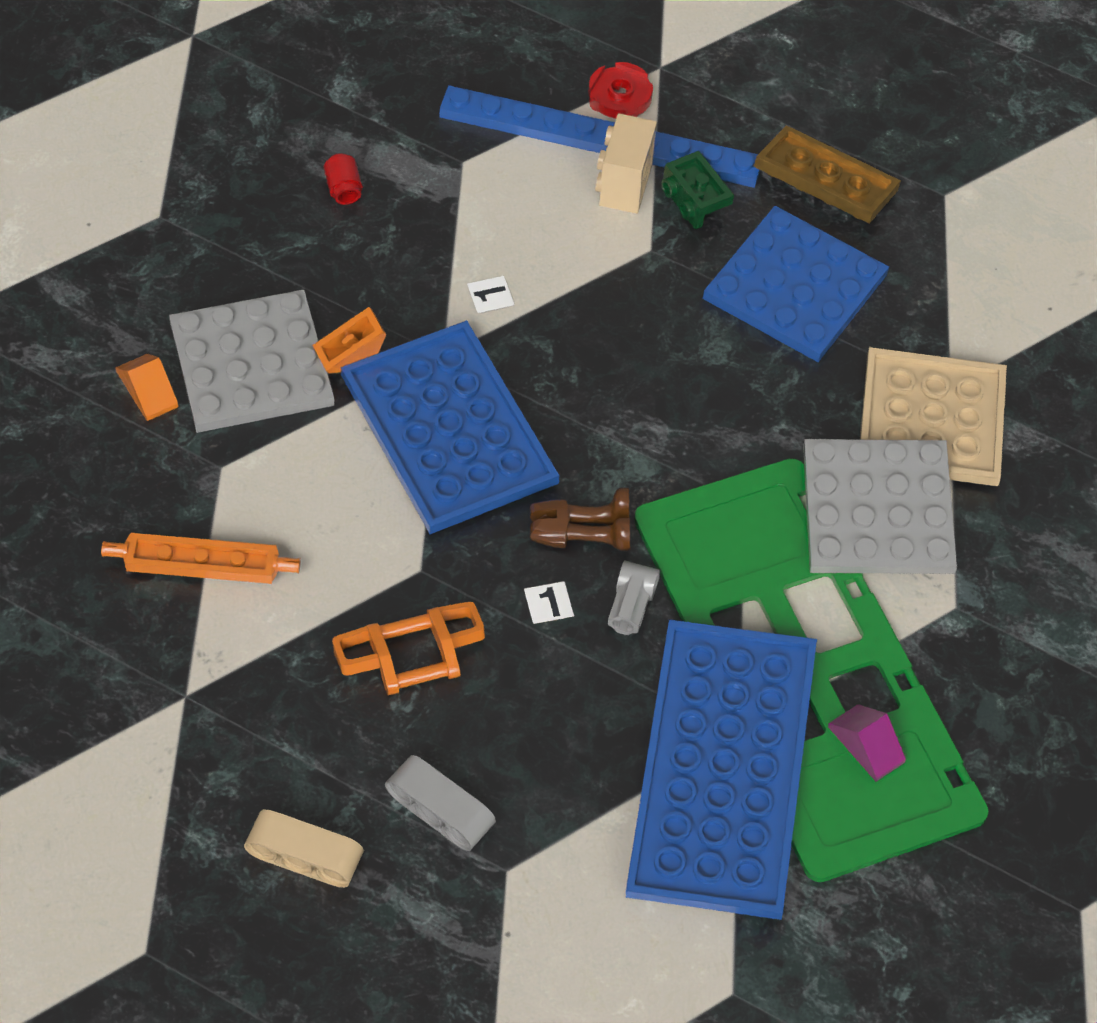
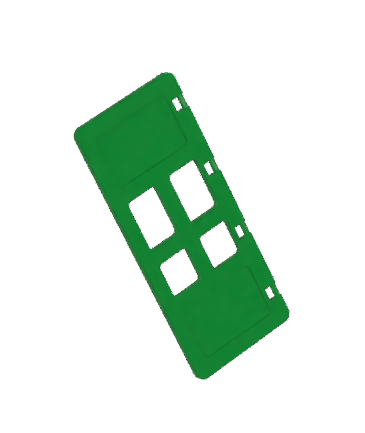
[634,459,988,882]

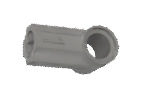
[608,560,660,635]

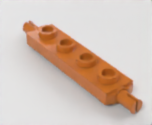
[101,533,301,584]

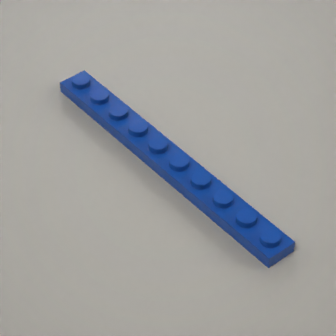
[440,85,760,188]

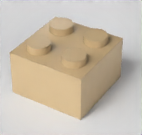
[595,113,657,214]

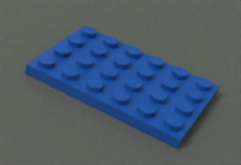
[341,320,559,534]

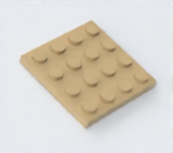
[860,347,1007,486]

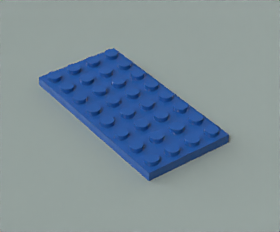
[626,620,817,920]

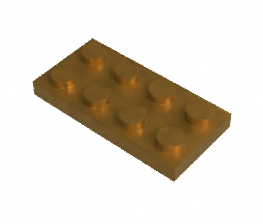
[754,125,901,224]

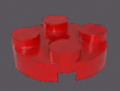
[588,62,653,118]

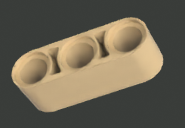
[244,810,364,888]

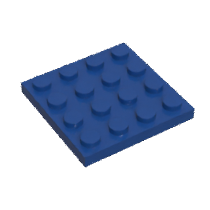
[703,206,889,362]

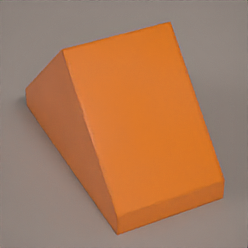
[312,307,386,374]
[116,354,179,421]

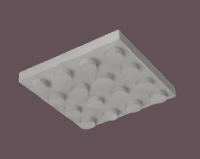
[169,290,334,433]
[803,439,957,574]

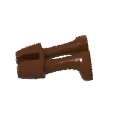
[530,487,630,551]

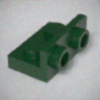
[661,151,734,229]

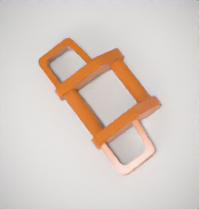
[332,602,485,696]

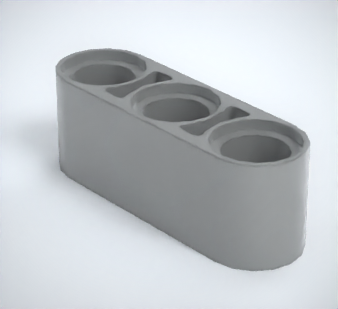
[385,755,496,851]

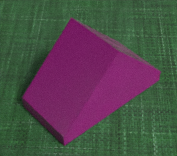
[828,704,906,782]

